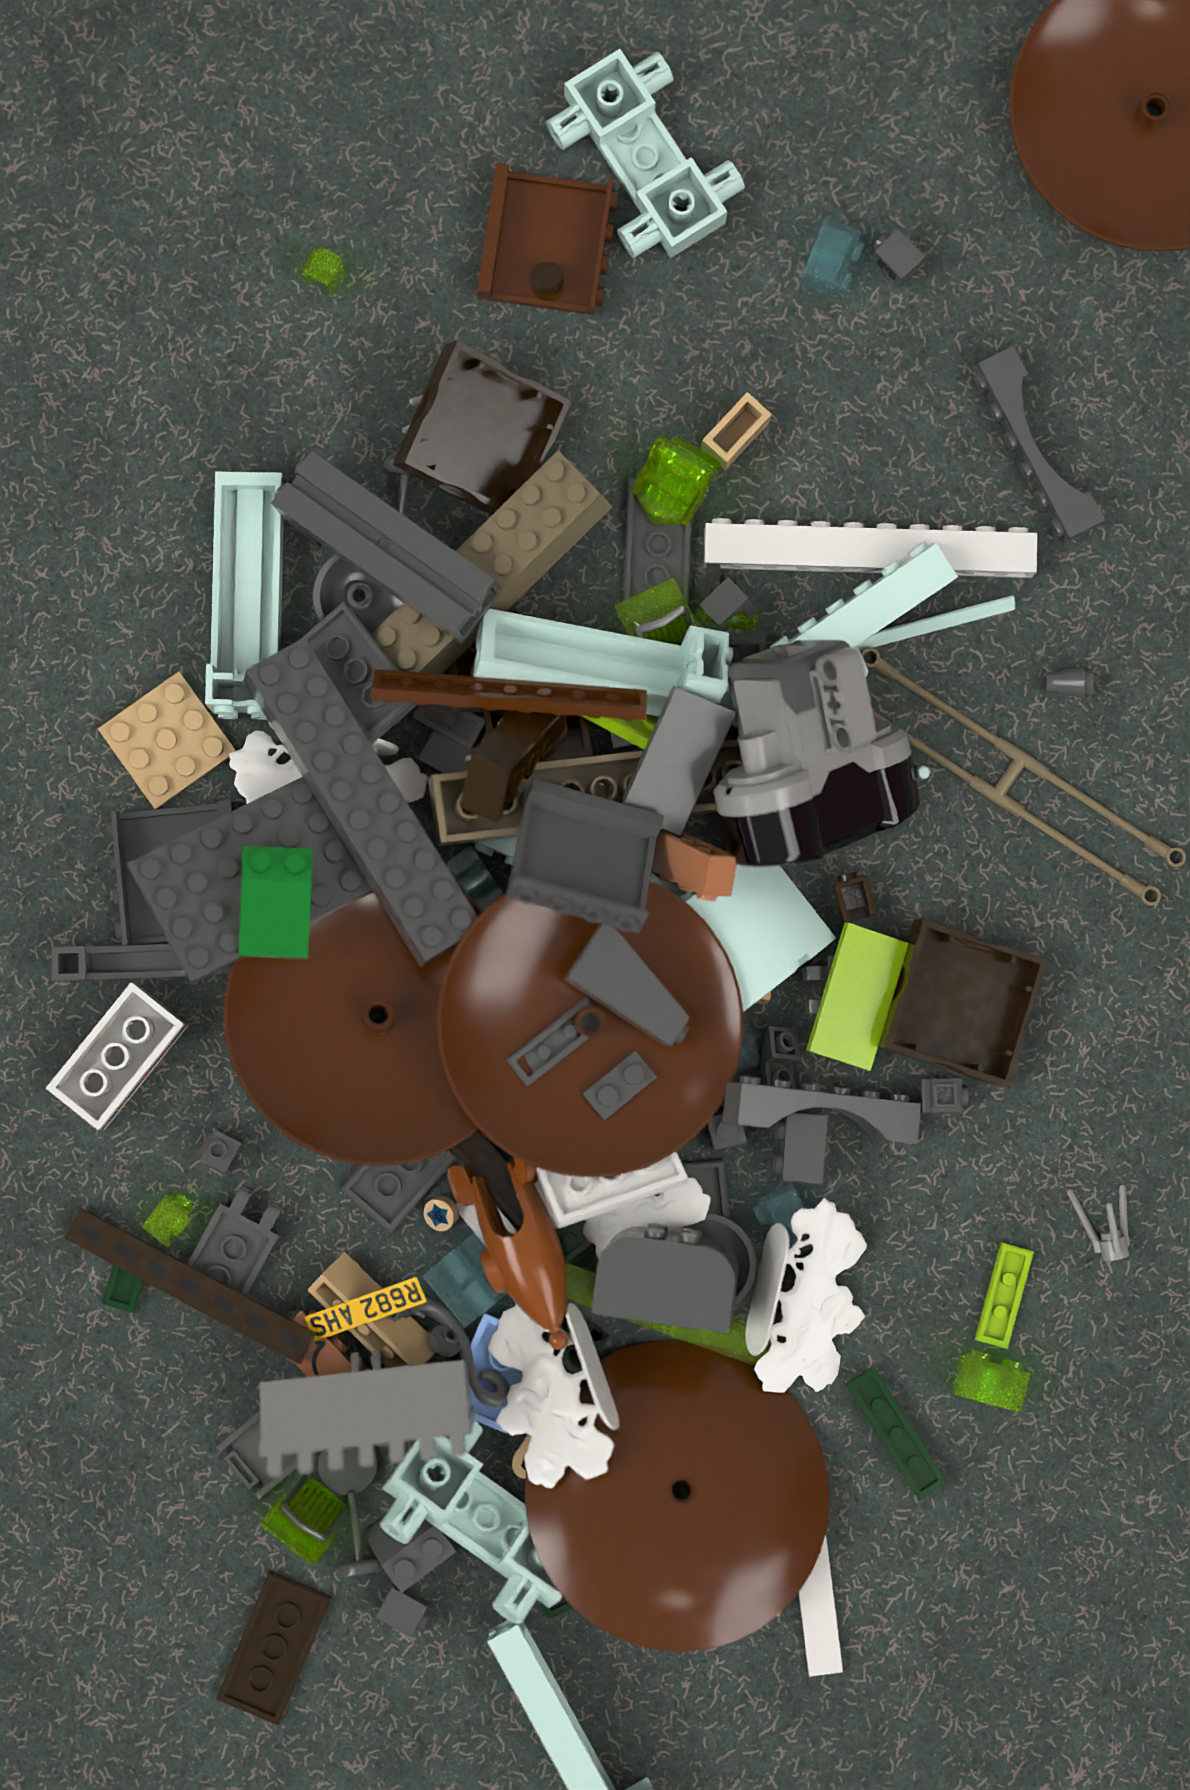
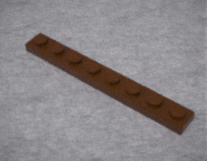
[371,669,647,721]

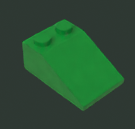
[238,846,313,959]

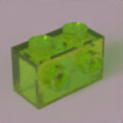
[950,1349,1031,1413]

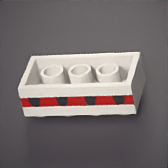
[46,982,189,1130]

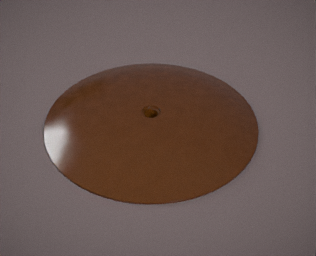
[1009,0,1190,251]
[437,881,743,1177]
[224,892,485,1166]
[525,1340,829,1652]

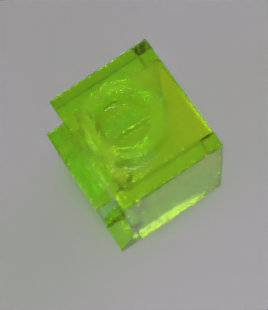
[301,247,348,297]
[141,1192,194,1247]

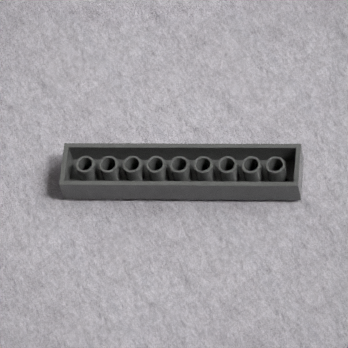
[243,637,478,968]

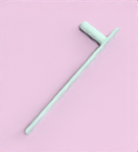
[854,595,1015,677]

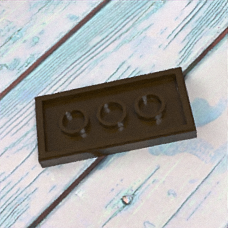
[216,1571,332,1725]

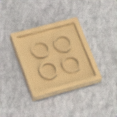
[98,671,236,810]

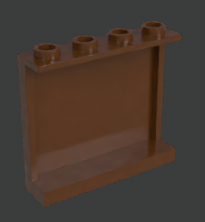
[477,163,619,315]

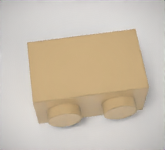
[701,392,772,471]

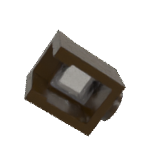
[832,872,877,924]

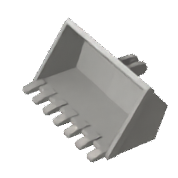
[259,1350,475,1477]

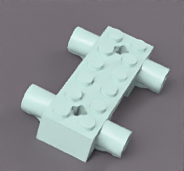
[546,49,745,258]
[380,1421,562,1624]

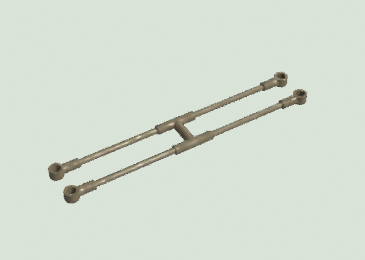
[861,648,1186,906]

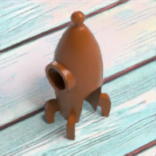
[448,1156,569,1350]

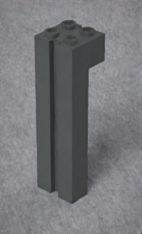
[271,451,502,644]

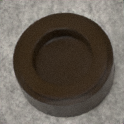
[531,262,564,295]

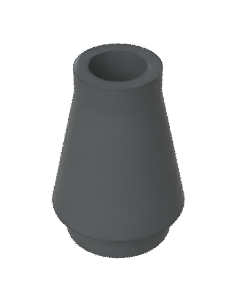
[1046,666,1094,699]

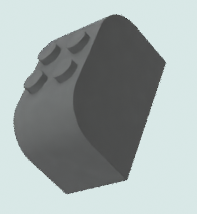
[591,1223,739,1334]

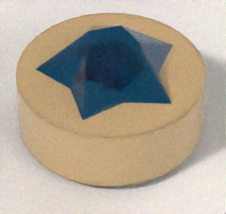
[424,1195,459,1231]

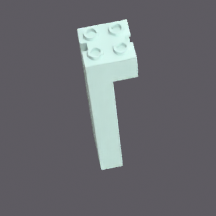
[205,472,285,720]
[473,609,733,716]
[487,1620,654,1790]

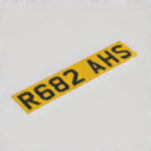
[304,1277,427,1341]

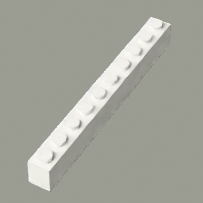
[703,518,1037,578]

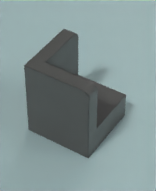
[699,577,759,627]

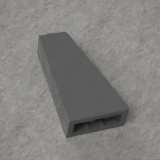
[564,923,690,1047]

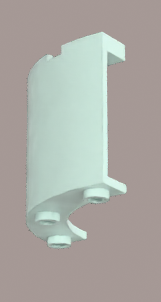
[680,844,836,1012]

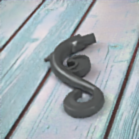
[388,1296,510,1407]

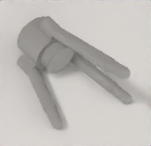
[1067,1185,1130,1261]

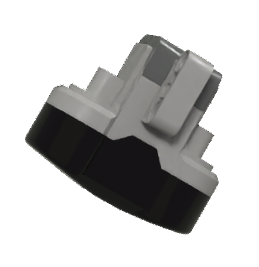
[714,640,921,867]

